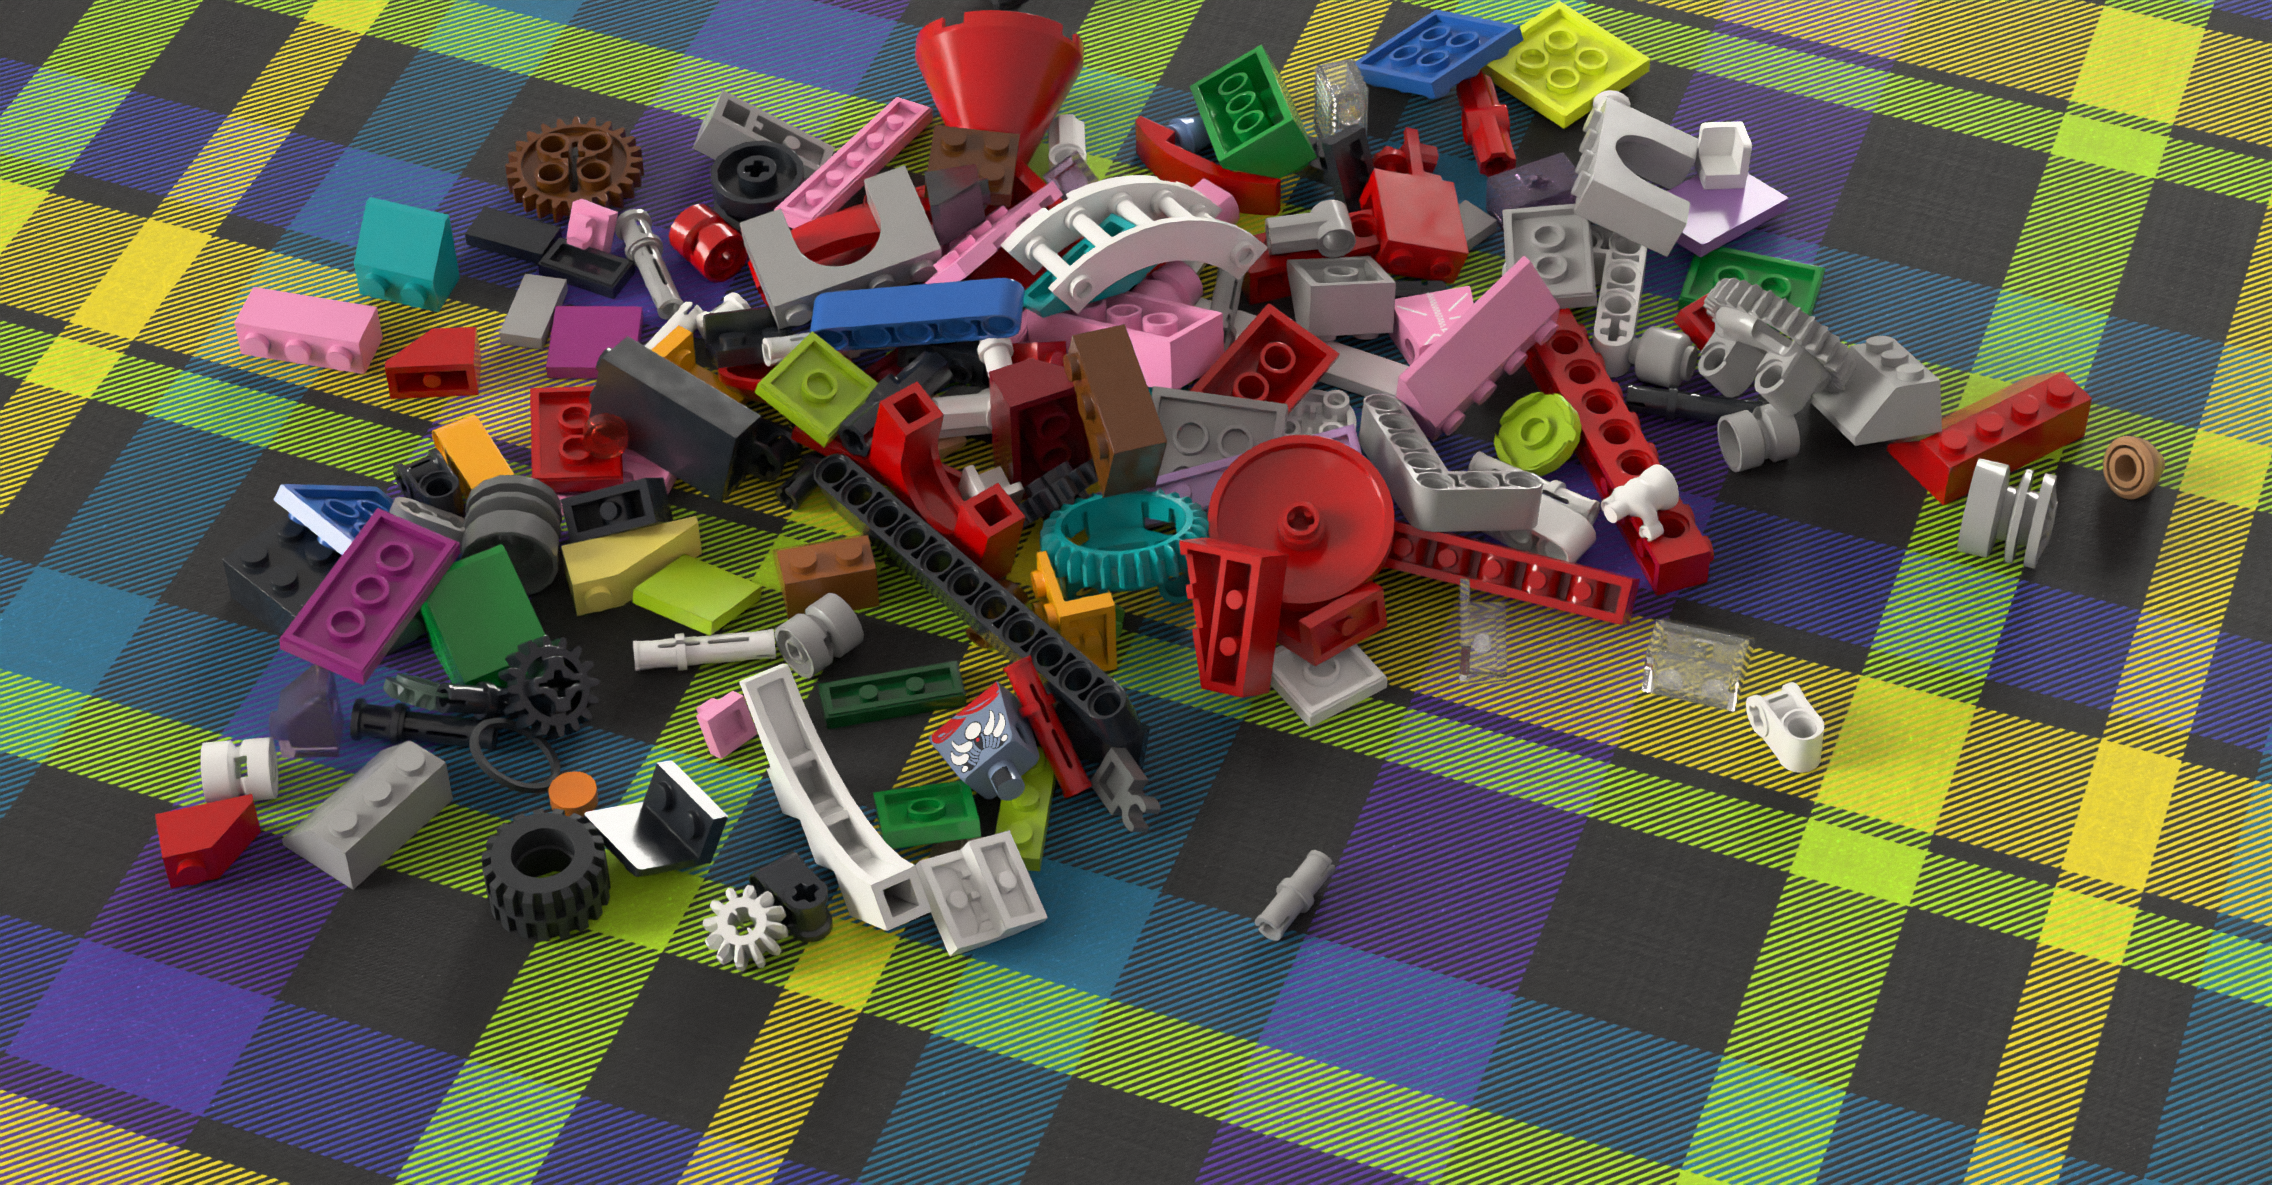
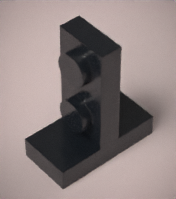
[1293,124,1375,213]

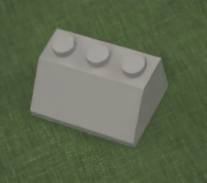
[1811,336,1942,446]
[282,741,453,890]

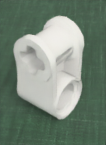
[1746,682,1824,773]

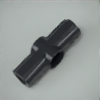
[837,351,953,457]

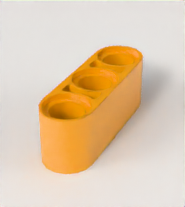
[432,414,515,501]

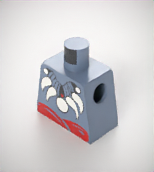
[928,681,1040,801]

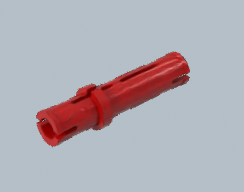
[1002,655,1092,798]

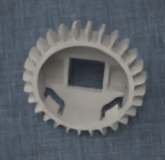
[1698,278,1857,416]

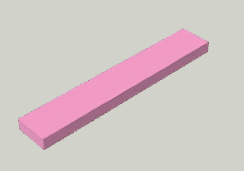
[774,97,933,229]

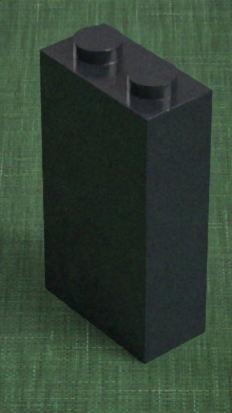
[588,336,761,503]

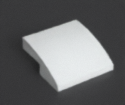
[915,830,1048,957]

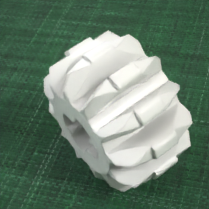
[703,885,788,971]

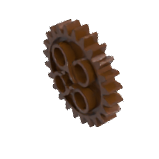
[505,117,645,223]

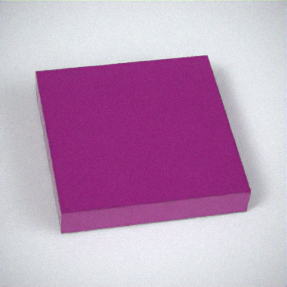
[546,306,644,378]

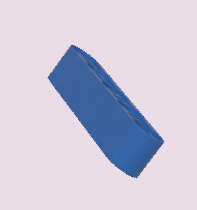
[810,278,1025,351]

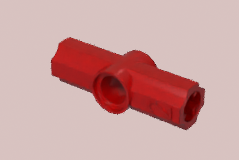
[1456,70,1516,181]

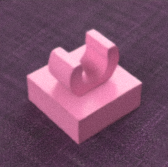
[566,199,618,253]
[696,691,757,759]

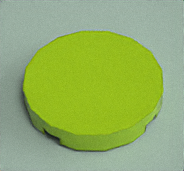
[1494,392,1582,477]

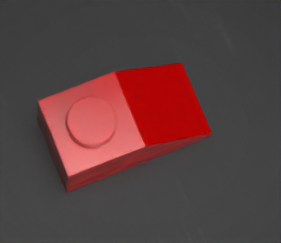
[385,327,481,399]
[155,794,261,889]

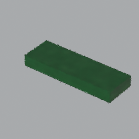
[818,660,966,729]

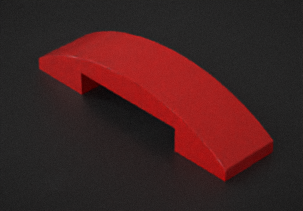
[1135,116,1281,216]
[748,207,880,294]

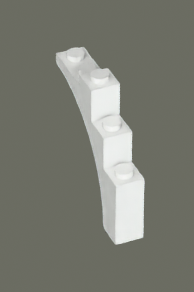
[739,664,932,931]

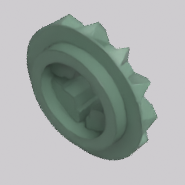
[383,673,448,712]

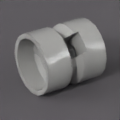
[1717,403,1800,472]
[774,593,864,678]

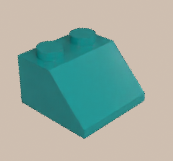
[354,197,460,312]

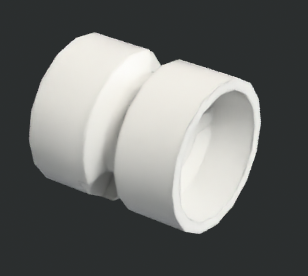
[201,737,278,803]

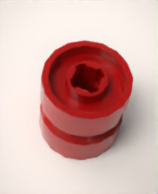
[669,204,748,283]

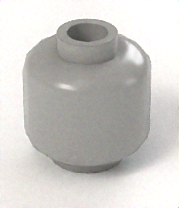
[1628,326,1698,388]

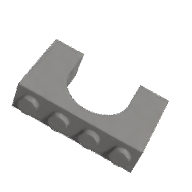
[1571,96,1698,257]
[740,165,942,329]

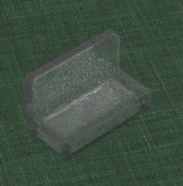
[1458,578,1507,685]

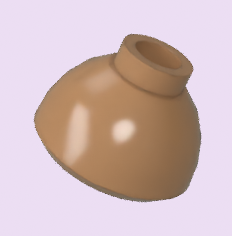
[2103,436,2165,499]

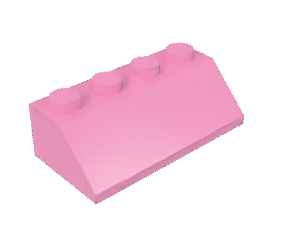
[1396,256,1560,442]

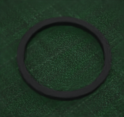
[469,718,560,793]

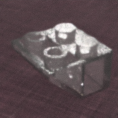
[1642,618,1755,712]

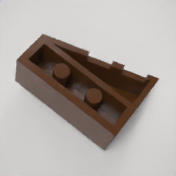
[1063,324,1167,498]

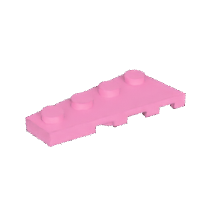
[925,181,1063,284]

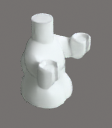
[1601,464,1679,542]

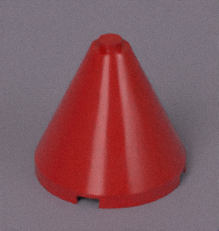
[915,10,1084,166]

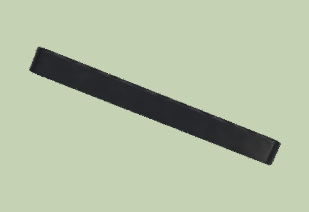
[814,454,1141,746]

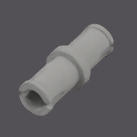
[1255,850,1335,941]

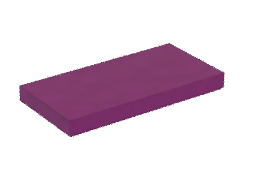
[279,508,460,685]

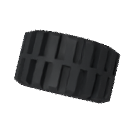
[481,809,611,941]

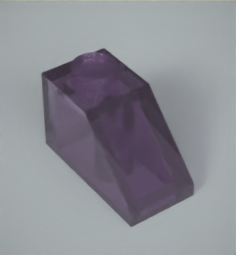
[269,664,344,758]

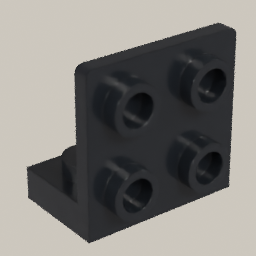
[583,760,728,877]

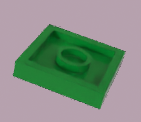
[873,780,981,849]

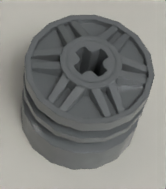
[461,475,563,596]

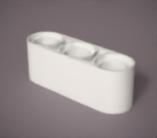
[1482,494,1596,563]

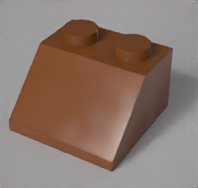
[773,534,880,620]

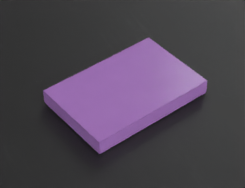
[1668,174,1789,257]

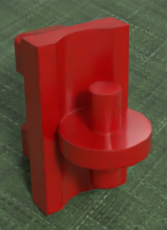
[1372,127,1442,180]

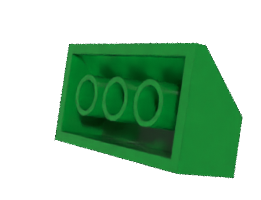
[1189,44,1317,179]

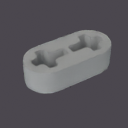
[389,497,465,552]

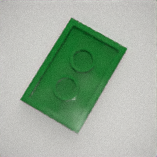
[1678,246,1826,332]

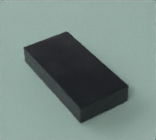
[465,206,562,264]
[538,237,635,299]

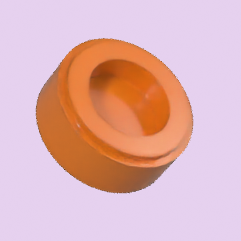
[548,771,598,817]

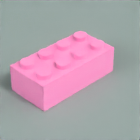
[1027,291,1224,390]

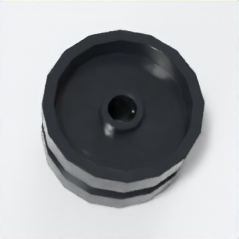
[711,140,805,235]

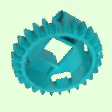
[1040,488,1209,603]

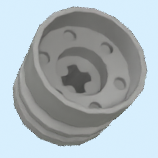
[1957,458,2058,569]

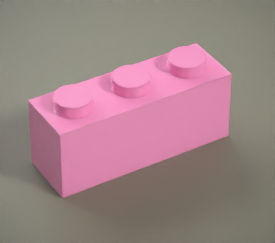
[234,287,383,374]

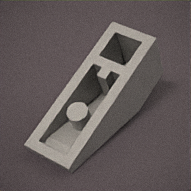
[693,90,835,179]

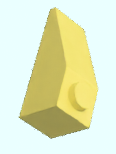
[561,516,702,616]

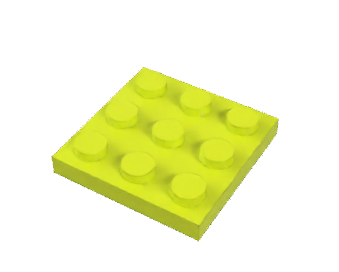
[1480,1,1650,129]

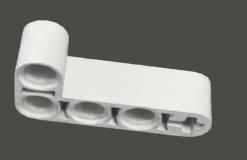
[1591,225,1647,377]

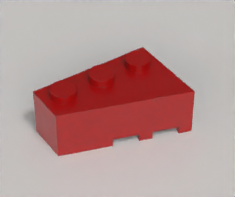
[1179,537,1288,698]

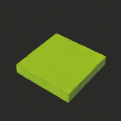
[755,331,878,448]
[632,554,762,636]

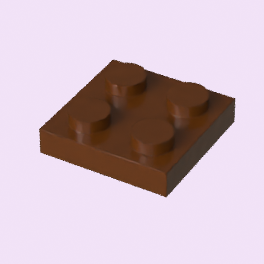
[924,125,1020,207]

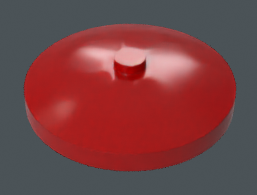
[1208,435,1395,611]

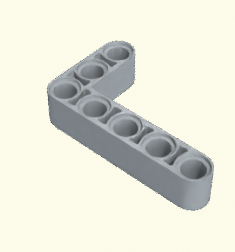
[1358,394,1544,532]

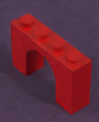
[868,381,1025,581]

